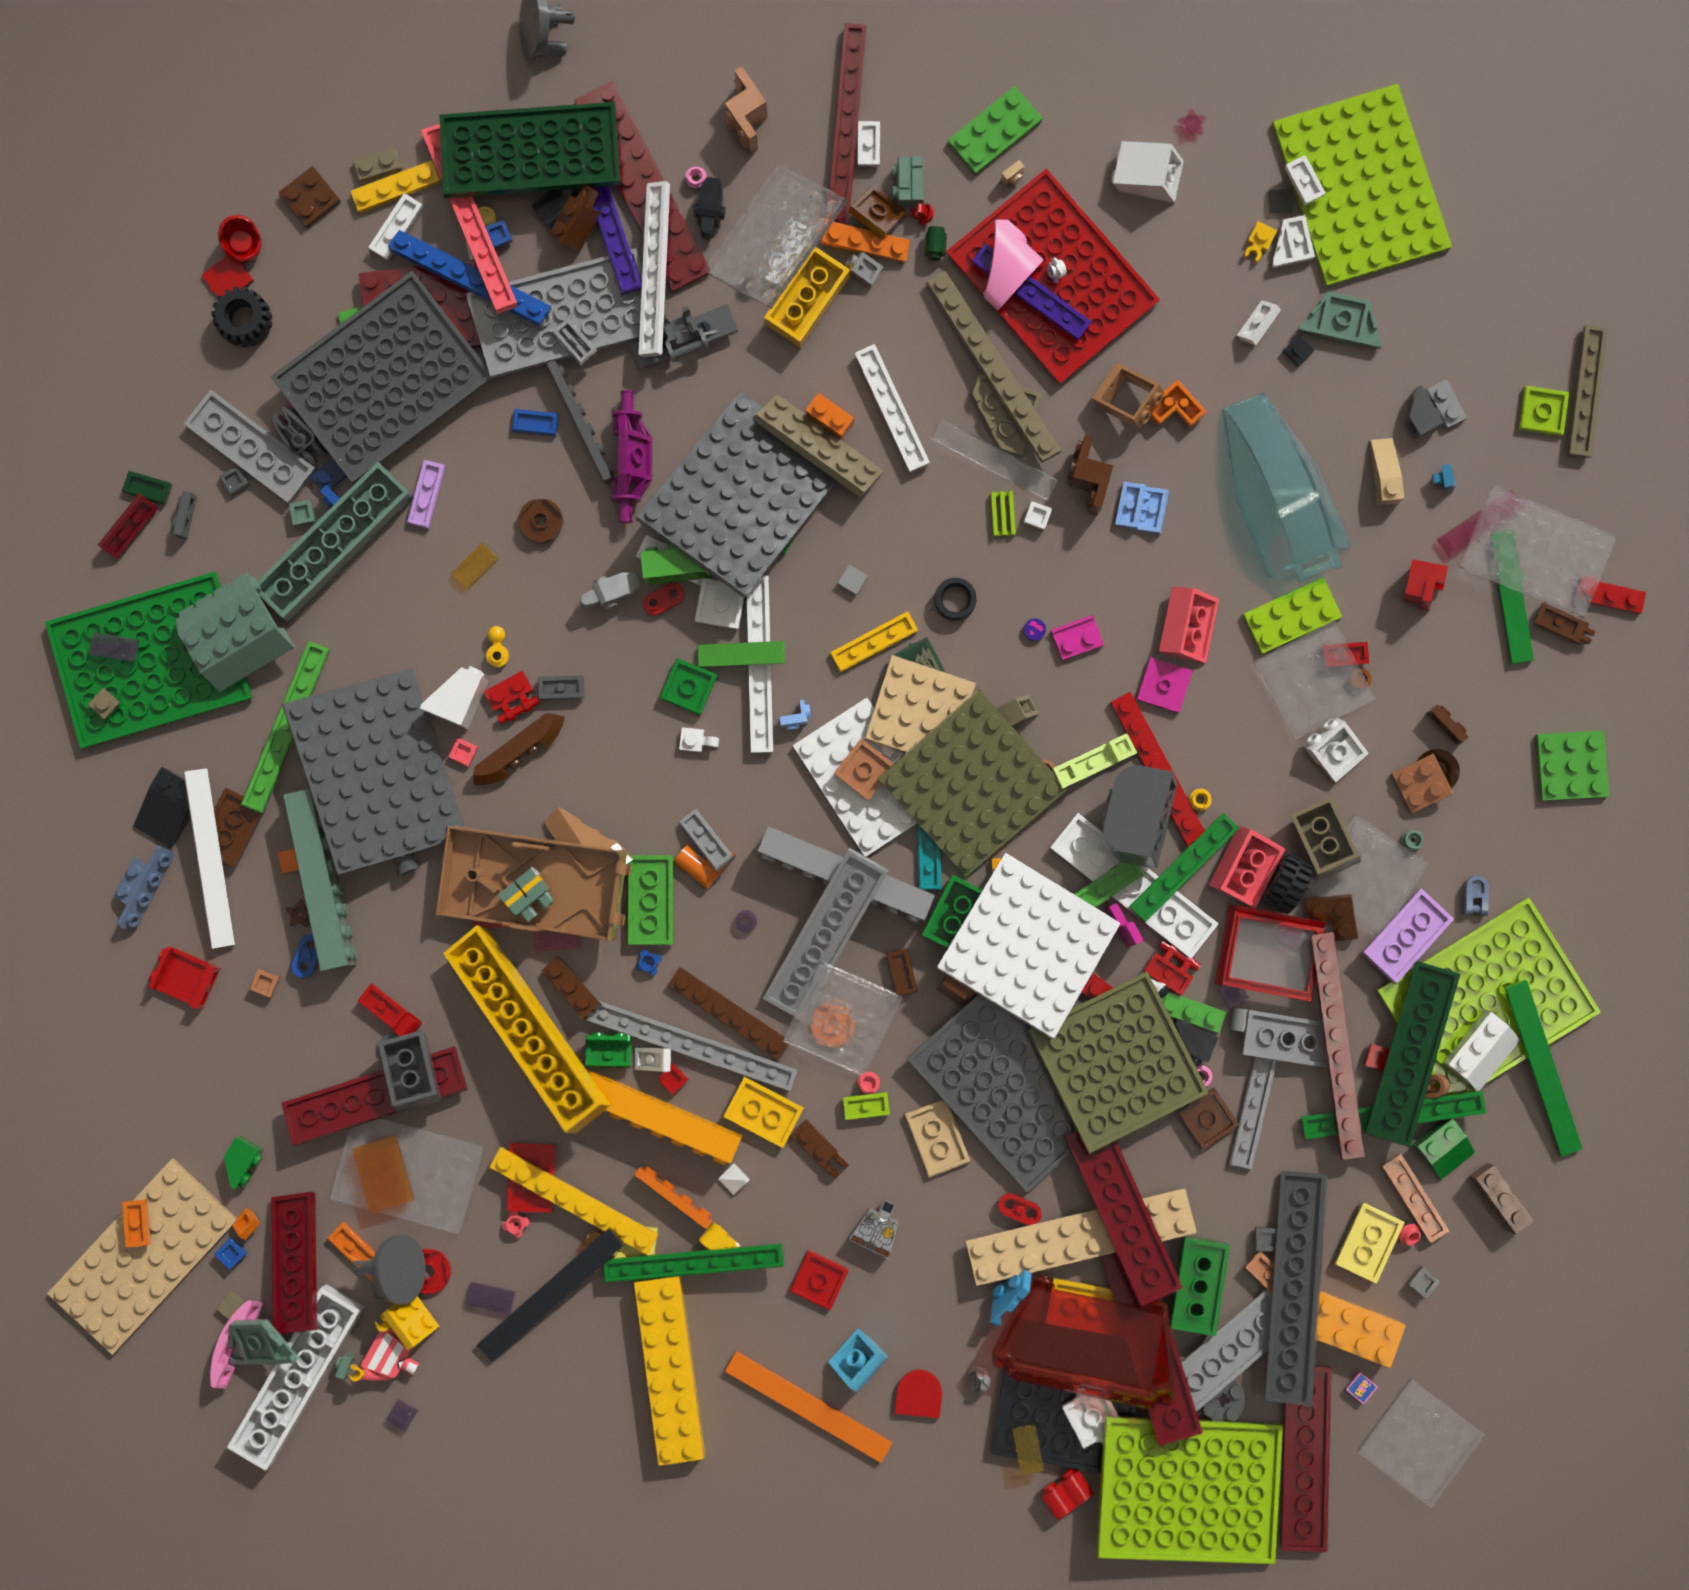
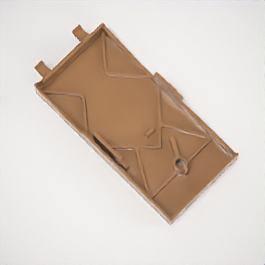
[436,826,632,941]

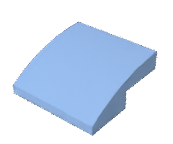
[1115,482,1169,534]

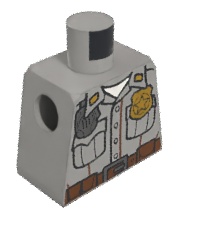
[849,1200,898,1258]

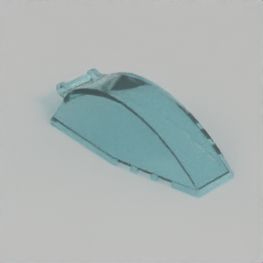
[1222,392,1351,583]

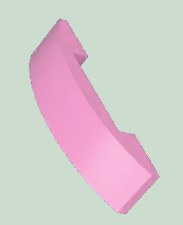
[210,1300,263,1389]

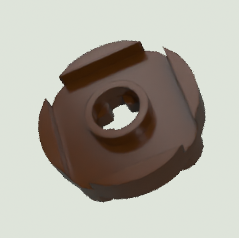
[519,499,564,544]

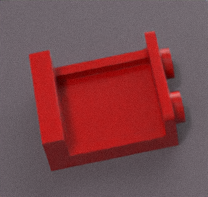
[148,946,221,1009]

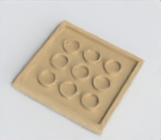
[864,655,976,753]

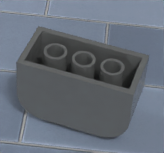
[1102,765,1178,869]

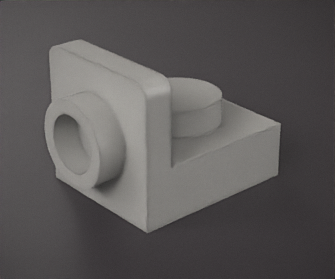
[846,252,883,286]

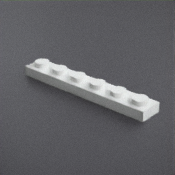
[855,344,930,473]

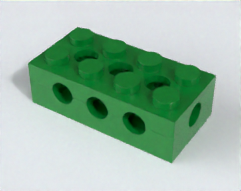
[1168,1236,1230,1336]

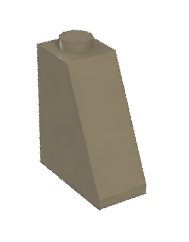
[997,694,1039,727]

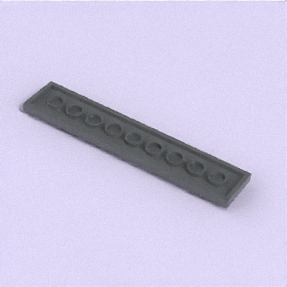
[1265,1171,1328,1406]

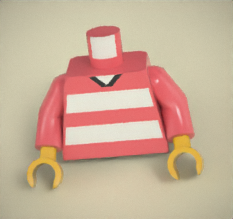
[347,1314,420,1381]

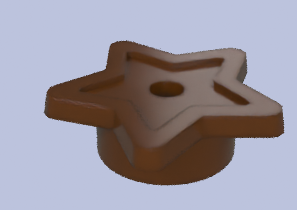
[286,899,309,927]

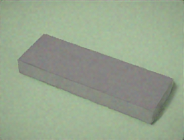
[679,808,735,872]

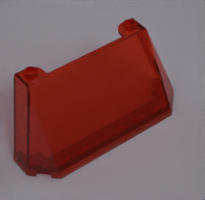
[992,1276,1175,1409]

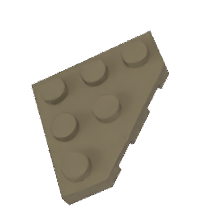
[972,373,1042,457]

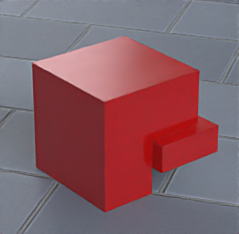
[1404,559,1448,611]

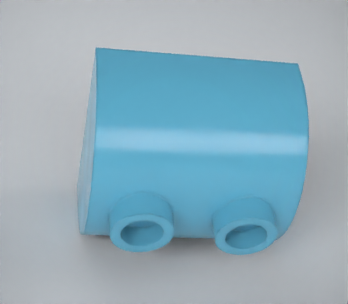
[828,1328,888,1392]

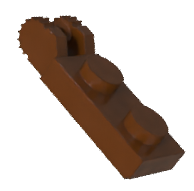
[790,1119,849,1179]

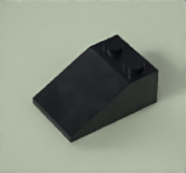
[133,767,191,848]

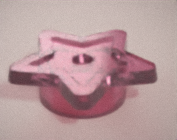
[1178,109,1206,136]

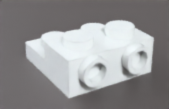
[1304,718,1369,782]

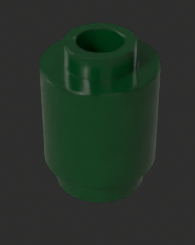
[924,226,947,261]

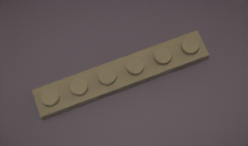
[1567,325,1608,458]

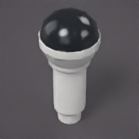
[1140,972,1169,998]

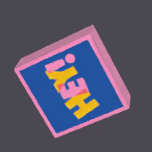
[1345,1371,1378,1404]

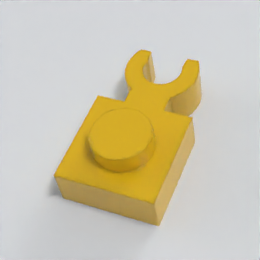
[1244,221,1277,263]

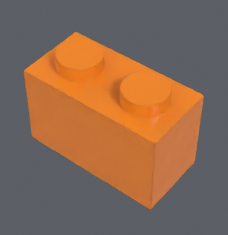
[805,392,854,440]

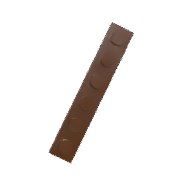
[667,967,791,1060]

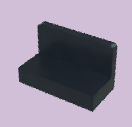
[531,189,578,230]

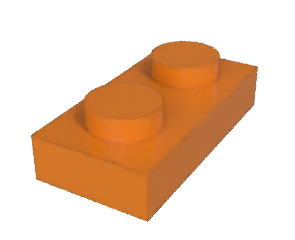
[122,1199,151,1248]

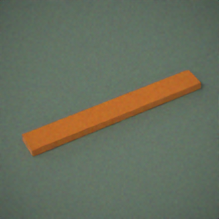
[725,1350,893,1463]

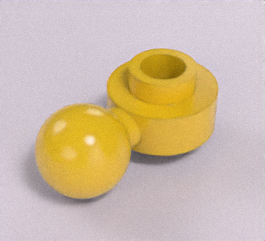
[486,626,509,667]

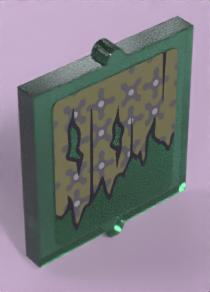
[895,637,945,672]

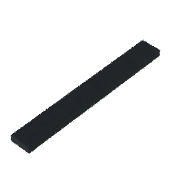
[477,1227,625,1362]

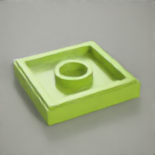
[1518,386,1569,437]

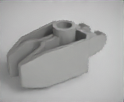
[580,573,640,610]

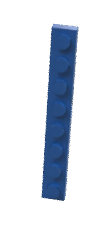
[388,230,551,327]

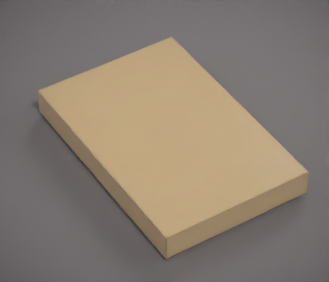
[905,1099,971,1177]

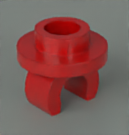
[910,203,934,226]

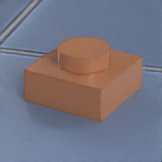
[249,969,280,998]

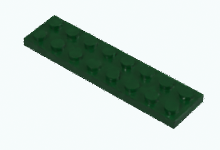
[1365,961,1461,1148]

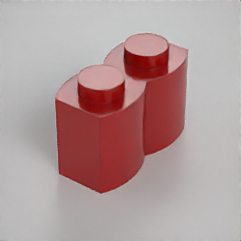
[1040,1468,1095,1520]

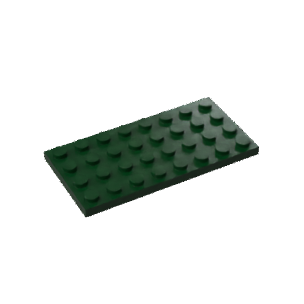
[439,102,621,198]

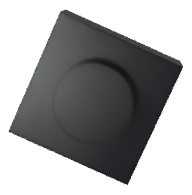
[1282,335,1314,367]

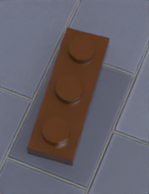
[542,956,602,1020]

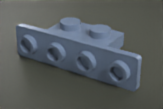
[113,846,175,932]

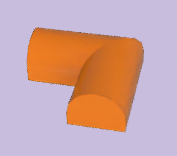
[1149,379,1207,427]
[673,845,736,890]

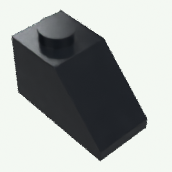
[1173,1019,1219,1064]

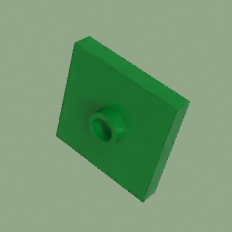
[660,658,718,716]

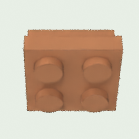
[724,66,768,153]

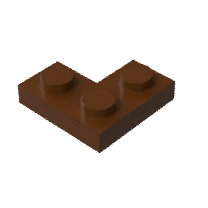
[1306,894,1358,941]

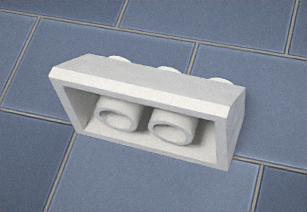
[1442,1011,1520,1091]

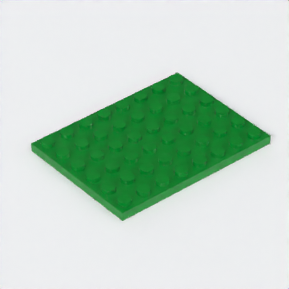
[45,571,253,749]

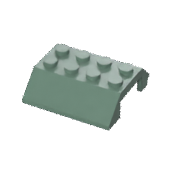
[176,572,295,692]

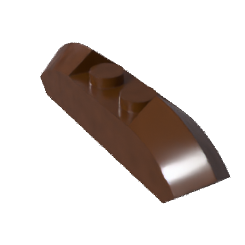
[473,713,565,785]

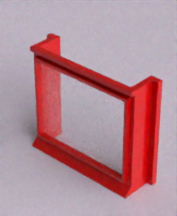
[1214,905,1326,1002]

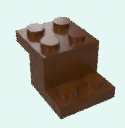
[1067,435,1113,516]

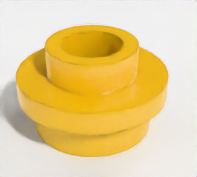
[1189,789,1212,811]

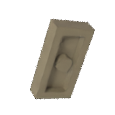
[353,147,402,182]

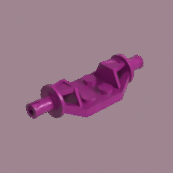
[611,390,653,524]

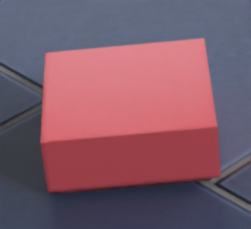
[448,738,479,767]

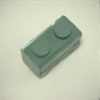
[893,157,924,207]

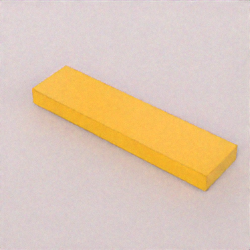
[830,611,918,673]

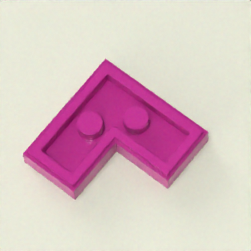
[1105,903,1143,948]

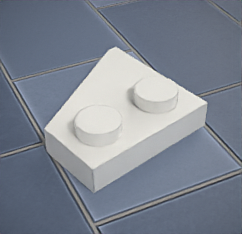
[1272,215,1315,268]

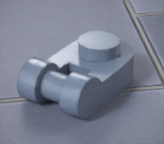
[1463,875,1489,916]

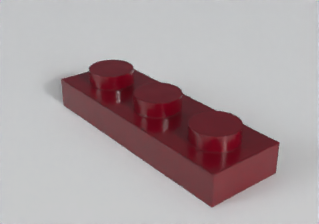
[97,493,158,559]

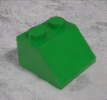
[1412,1118,1475,1180]

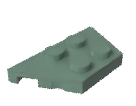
[1297,291,1382,350]
[229,1319,299,1365]

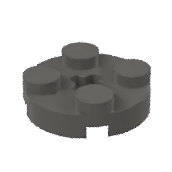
[1202,1380,1246,1422]

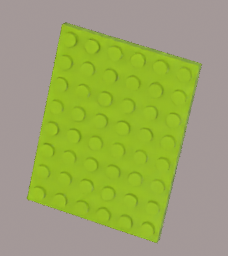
[1272,83,1452,287]
[1376,897,1601,1096]
[1096,1416,1283,1564]

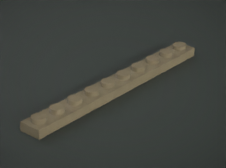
[926,271,1061,464]

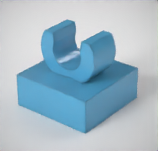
[1432,464,1456,490]

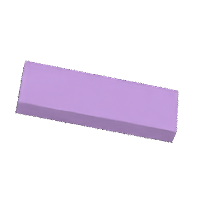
[407,460,446,529]

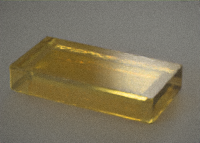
[451,542,499,589]
[1012,1424,1044,1475]

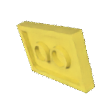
[1334,1202,1405,1284]

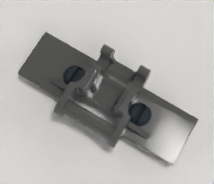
[629,304,738,370]

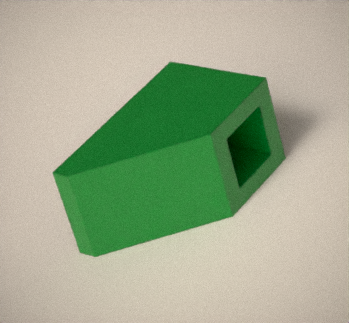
[224,1136,264,1190]

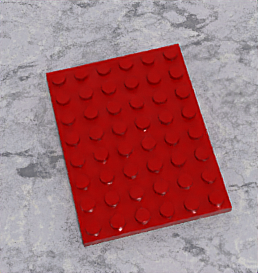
[946,168,1160,385]

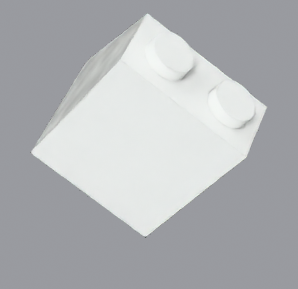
[1112,141,1184,203]
[420,666,489,729]

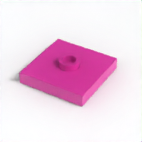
[1136,657,1192,713]

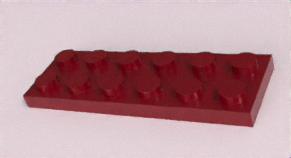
[271,1192,318,1335]

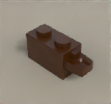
[549,185,600,251]

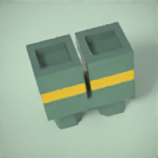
[498,867,555,922]

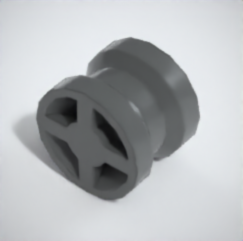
[392,853,419,876]

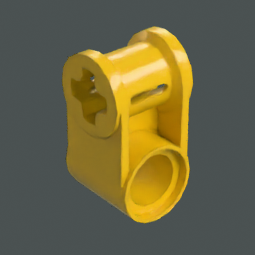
[699,1222,741,1249]

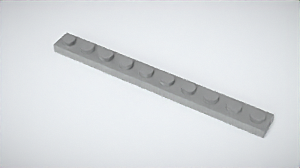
[579,1000,798,1091]

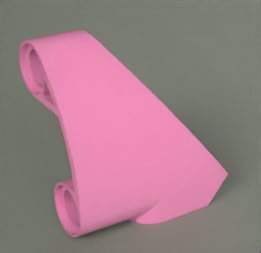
[983,220,1044,311]

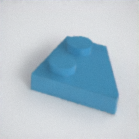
[990,1270,1031,1327]

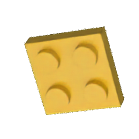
[382,1296,439,1351]

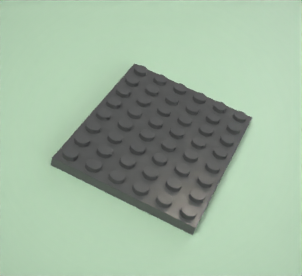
[271,271,493,484]
[636,391,837,598]
[282,669,464,876]
[906,994,1077,1193]

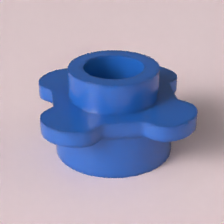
[636,950,661,975]

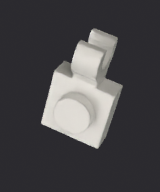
[679,727,719,752]

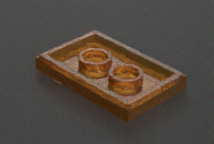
[352,1135,415,1214]

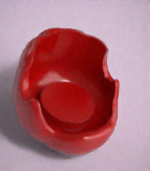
[217,215,262,263]

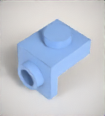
[780,700,811,730]

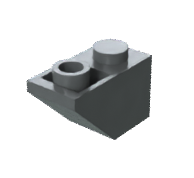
[1405,385,1444,440]

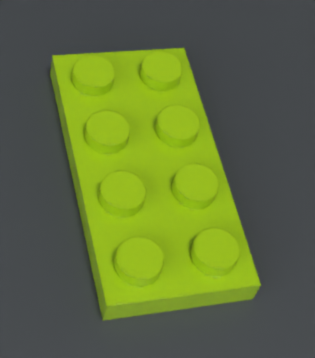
[1243,577,1342,655]

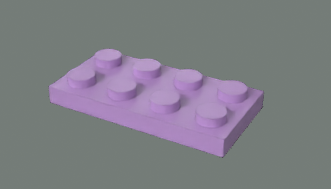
[1361,888,1454,984]

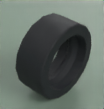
[934,577,977,621]

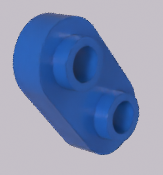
[292,934,318,978]

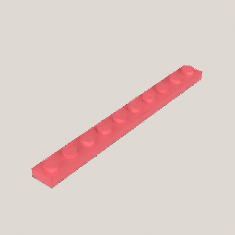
[421,124,518,314]

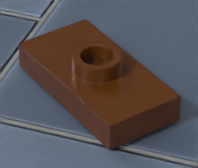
[886,948,918,997]

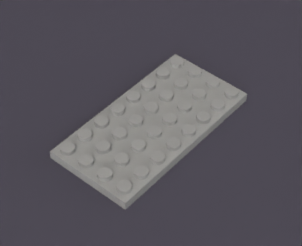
[466,248,643,379]

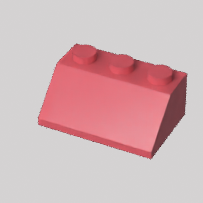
[1159,587,1219,663]
[1208,826,1285,909]

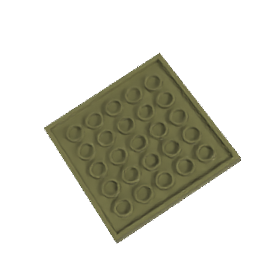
[878,689,1067,877]
[1027,972,1209,1154]

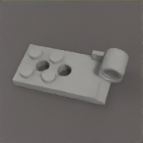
[1230,1008,1328,1068]

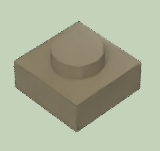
[88,688,122,720]

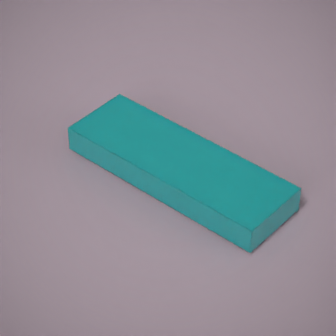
[917,824,942,890]

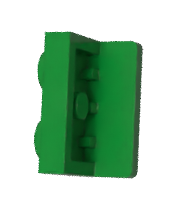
[585,1033,632,1069]

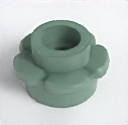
[1402,829,1424,851]

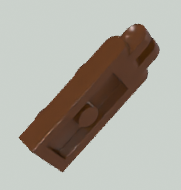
[1532,603,1595,644]

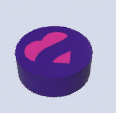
[1024,618,1046,641]

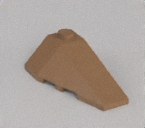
[544,807,633,864]

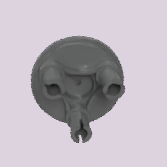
[519,0,575,58]
[352,1235,426,1305]

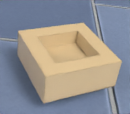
[1000,160,1024,186]

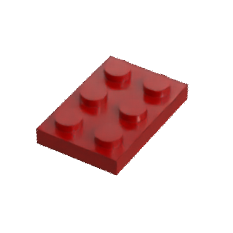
[507,1142,556,1213]

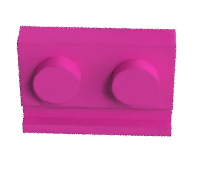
[1051,615,1104,661]

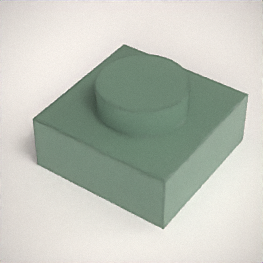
[289,500,316,527]
[334,1352,356,1380]

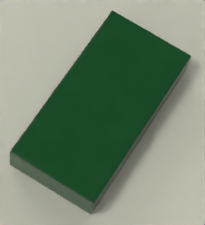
[122,471,173,505]

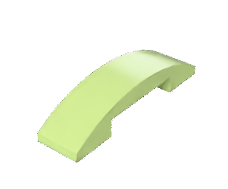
[1052,733,1137,789]

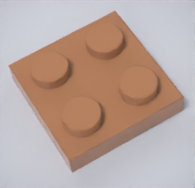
[833,738,893,801]
[1392,753,1453,813]

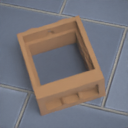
[1092,362,1164,430]

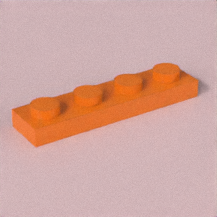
[820,220,910,263]
[634,1166,713,1229]

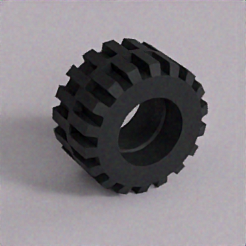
[211,286,273,347]
[1262,853,1313,914]

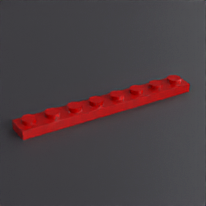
[1110,692,1205,848]

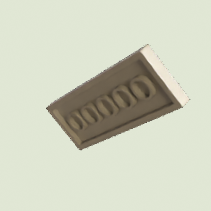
[753,394,883,498]

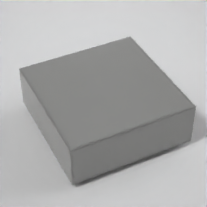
[838,565,868,595]

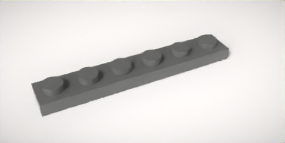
[547,360,615,485]

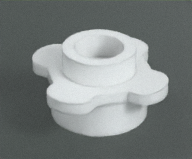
[1047,257,1066,283]

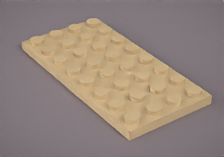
[47,1159,237,1355]

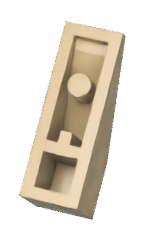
[1370,438,1405,506]

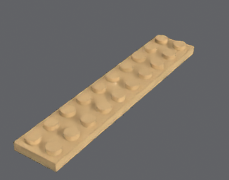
[966,1188,1197,1286]

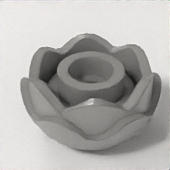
[967,1366,991,1394]

